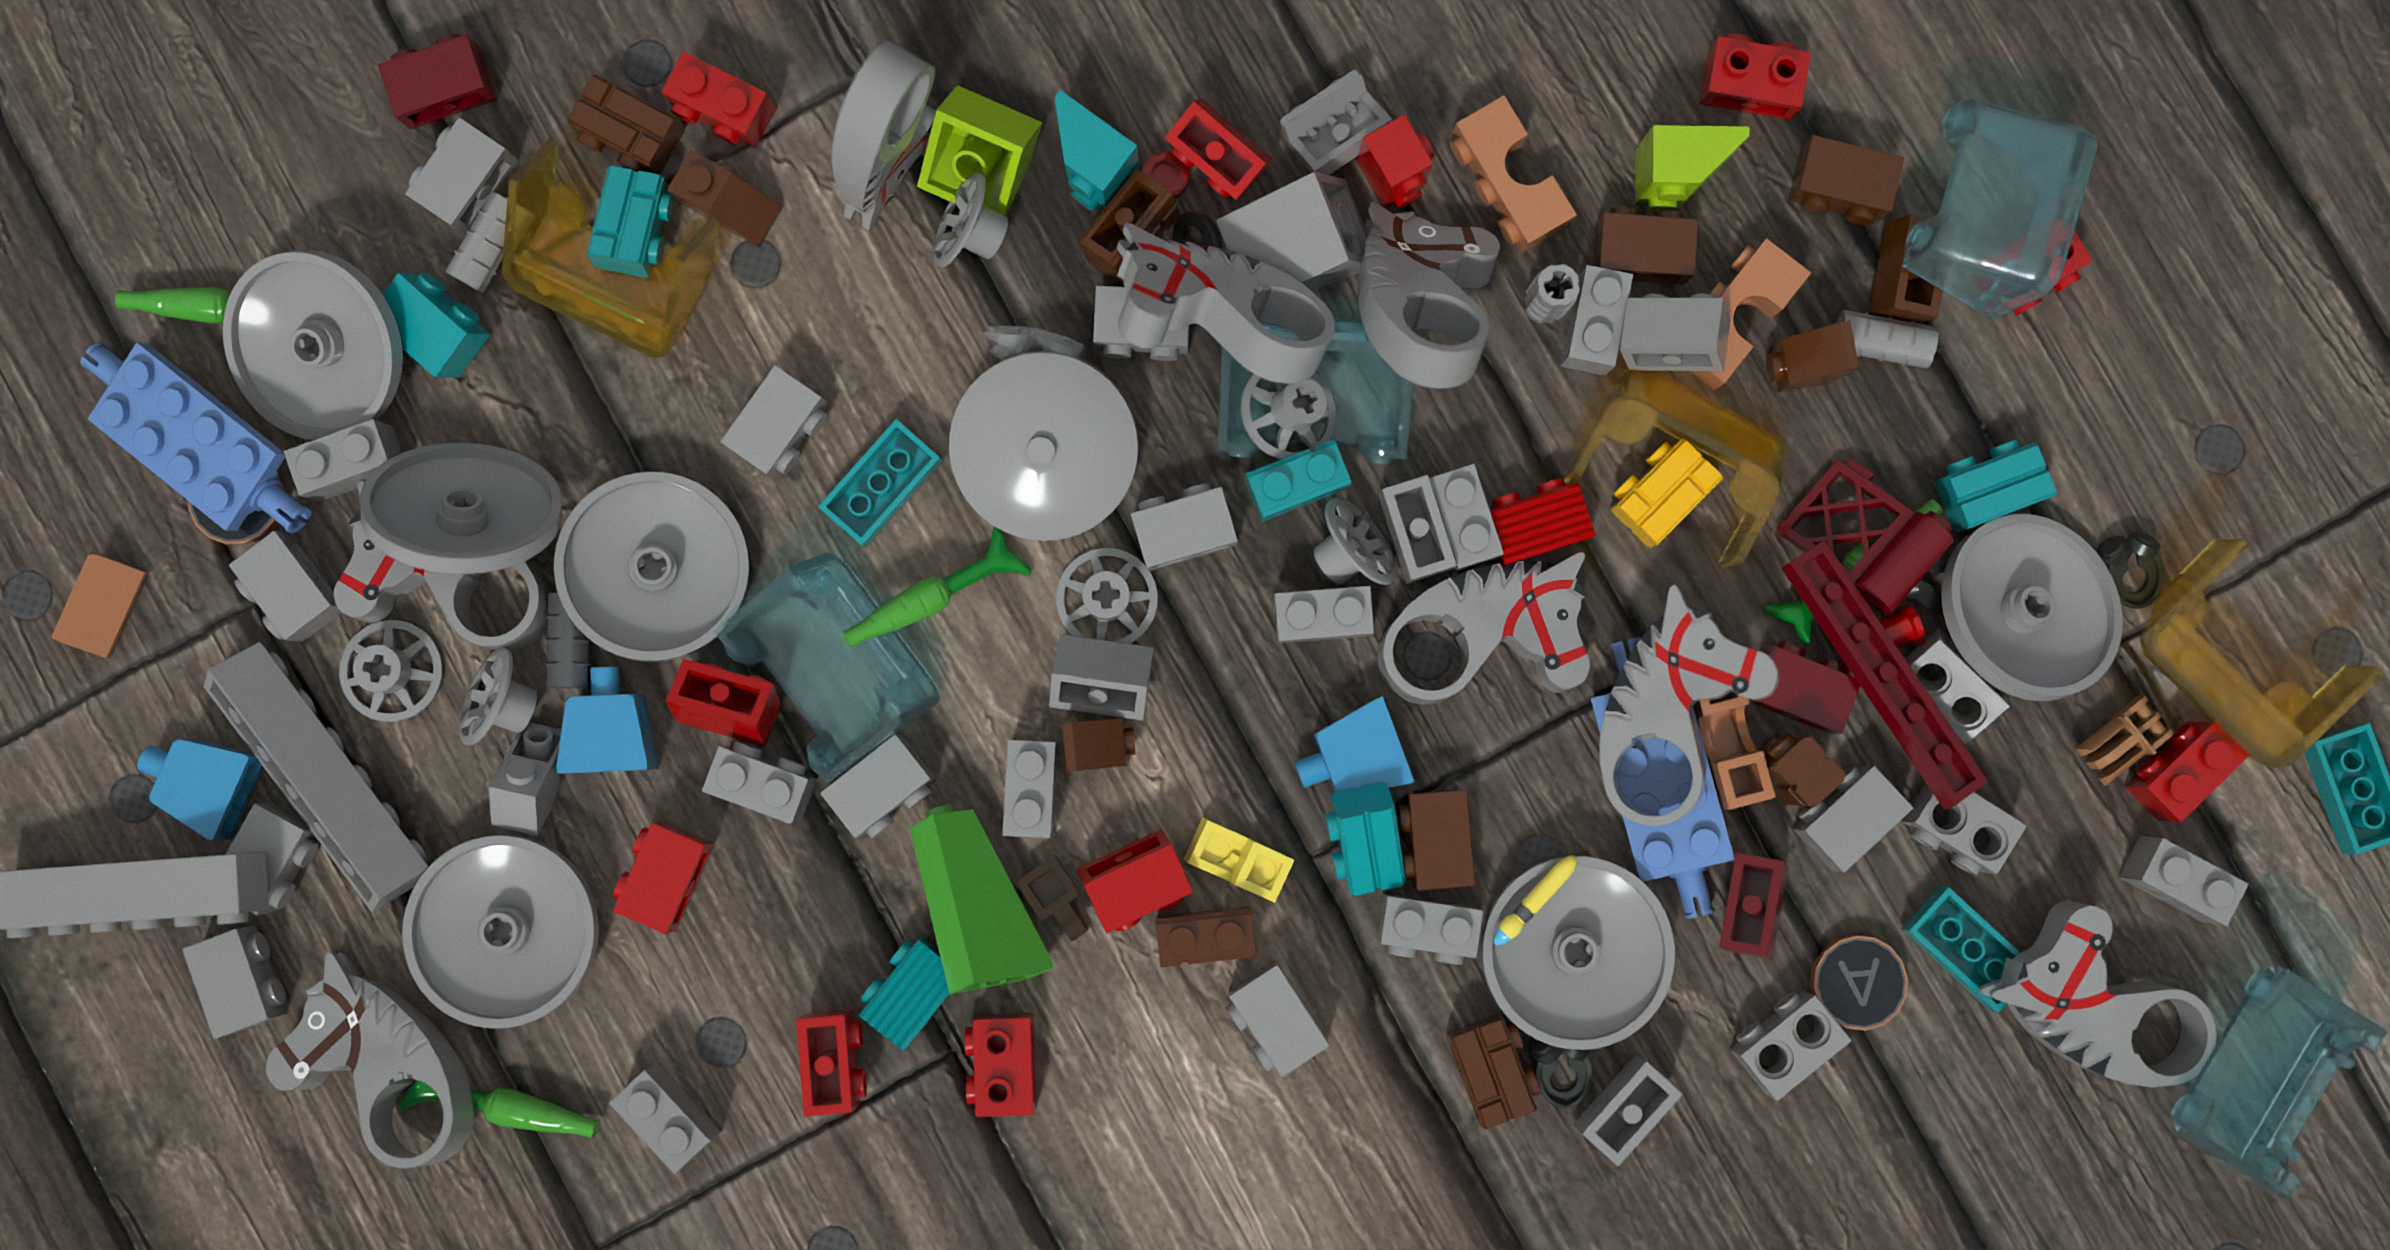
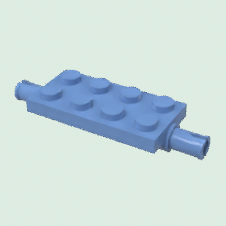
[80,342,311,534]
[1591,637,1735,919]

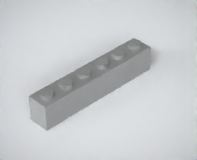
[203,642,428,913]
[0,852,269,938]

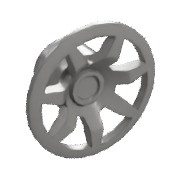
[933,172,1008,268]
[1240,373,1337,460]
[1314,497,1398,585]
[1056,548,1158,644]
[339,620,443,722]
[459,647,537,746]

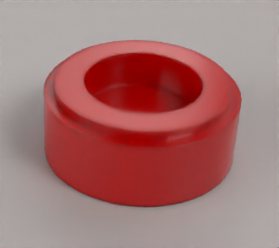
[1142,151,1189,199]

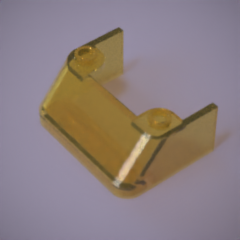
[502,139,720,358]
[1562,367,1787,569]
[2140,538,2384,768]

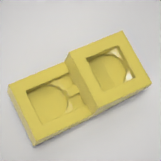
[1183,817,1294,903]

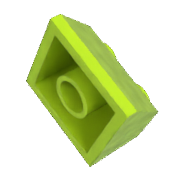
[917,85,1042,216]
[1635,125,1750,212]

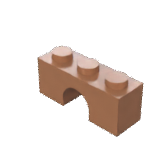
[1450,95,1577,253]
[1690,238,1811,391]
[1693,691,1776,810]

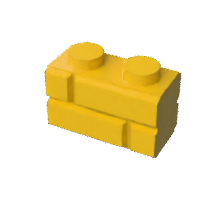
[1611,438,1723,548]

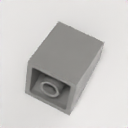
[1216,172,1367,291]

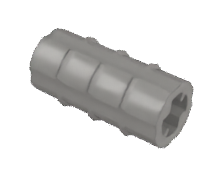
[445,191,529,294]
[1524,264,1580,324]
[1837,310,1939,368]

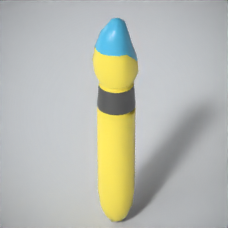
[1493,855,1577,945]

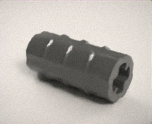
[545,592,592,688]

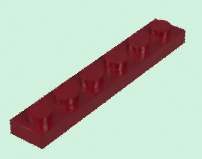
[1781,540,1988,810]

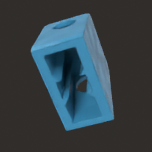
[556,667,658,774]
[1294,696,1414,792]
[137,738,264,841]

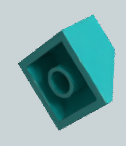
[1054,90,1140,211]

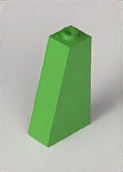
[909,805,1054,994]

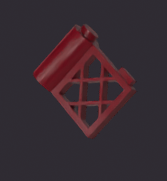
[1777,458,1954,615]

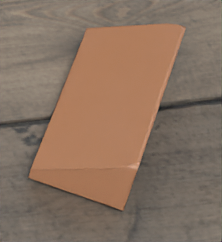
[52,552,148,659]

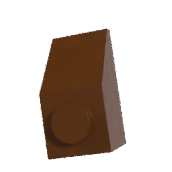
[667,149,782,248]
[1766,320,1859,393]
[1062,718,1136,772]

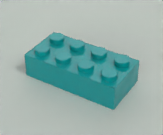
[818,419,943,548]
[2300,723,2390,855]
[1900,885,2020,1013]

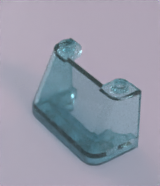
[1902,98,2098,319]
[1217,320,1413,464]
[715,553,940,784]
[2171,966,2388,1200]

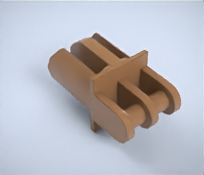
[2074,694,2175,786]

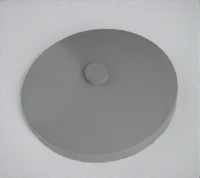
[223,250,403,440]
[949,351,1139,541]
[360,443,562,574]
[554,472,749,662]
[1941,514,2123,701]
[402,835,599,1029]
[1481,856,1675,1050]

